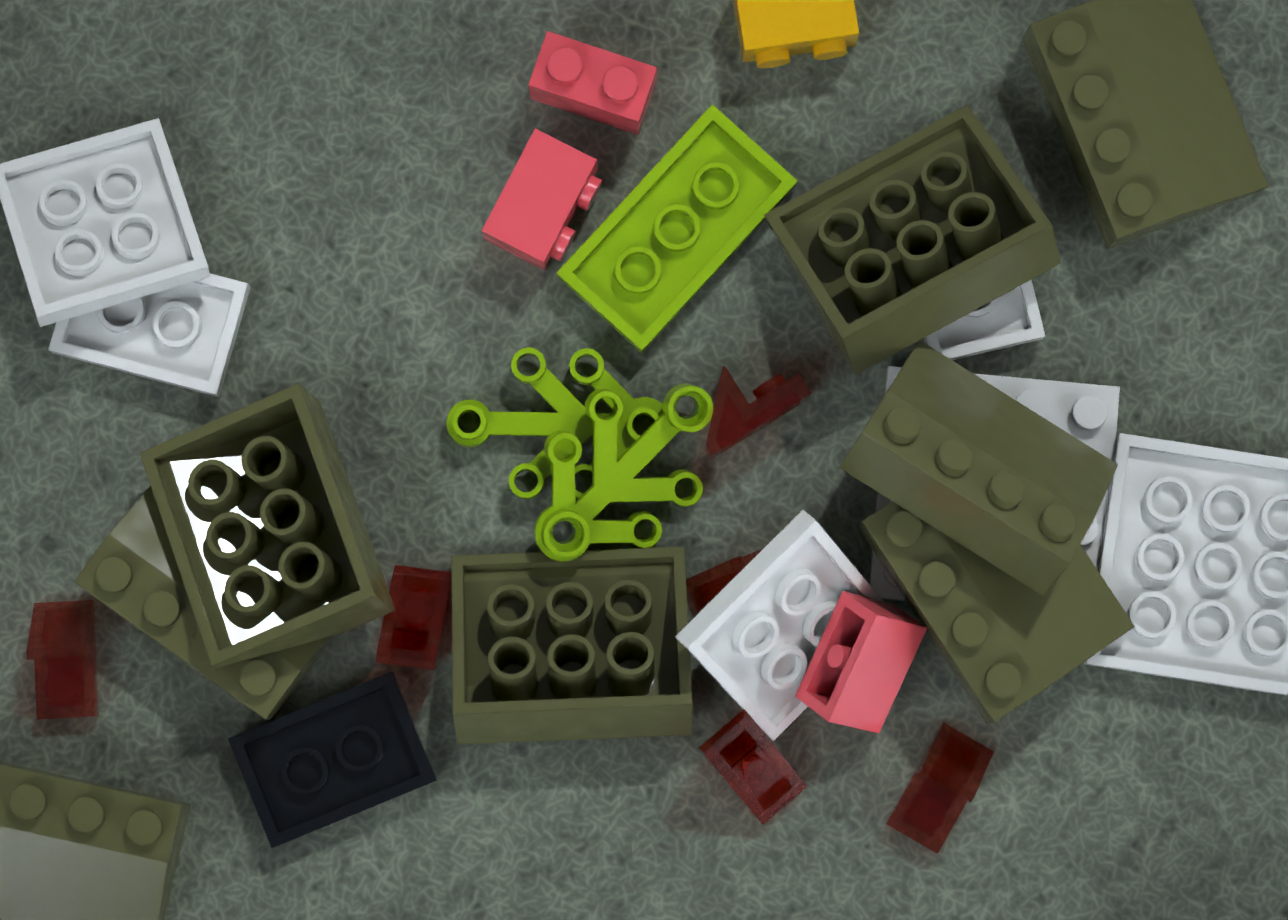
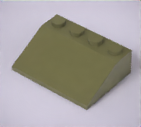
[1022,0,1268,250]
[764,104,1061,375]
[839,340,1118,596]
[140,383,395,668]
[74,486,334,720]
[857,501,1135,723]
[451,546,692,744]
[0,761,191,920]

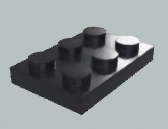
[228,672,437,848]

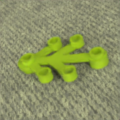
[446,347,663,500]
[534,383,713,562]

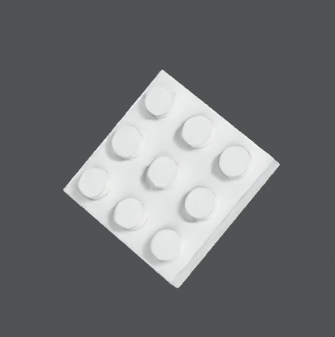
[0,118,210,327]
[675,510,884,741]

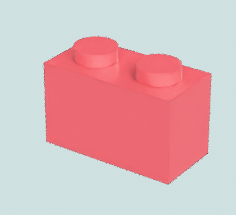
[528,31,657,135]
[481,128,602,271]
[795,591,927,733]

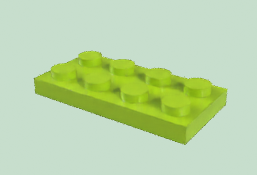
[556,104,798,353]

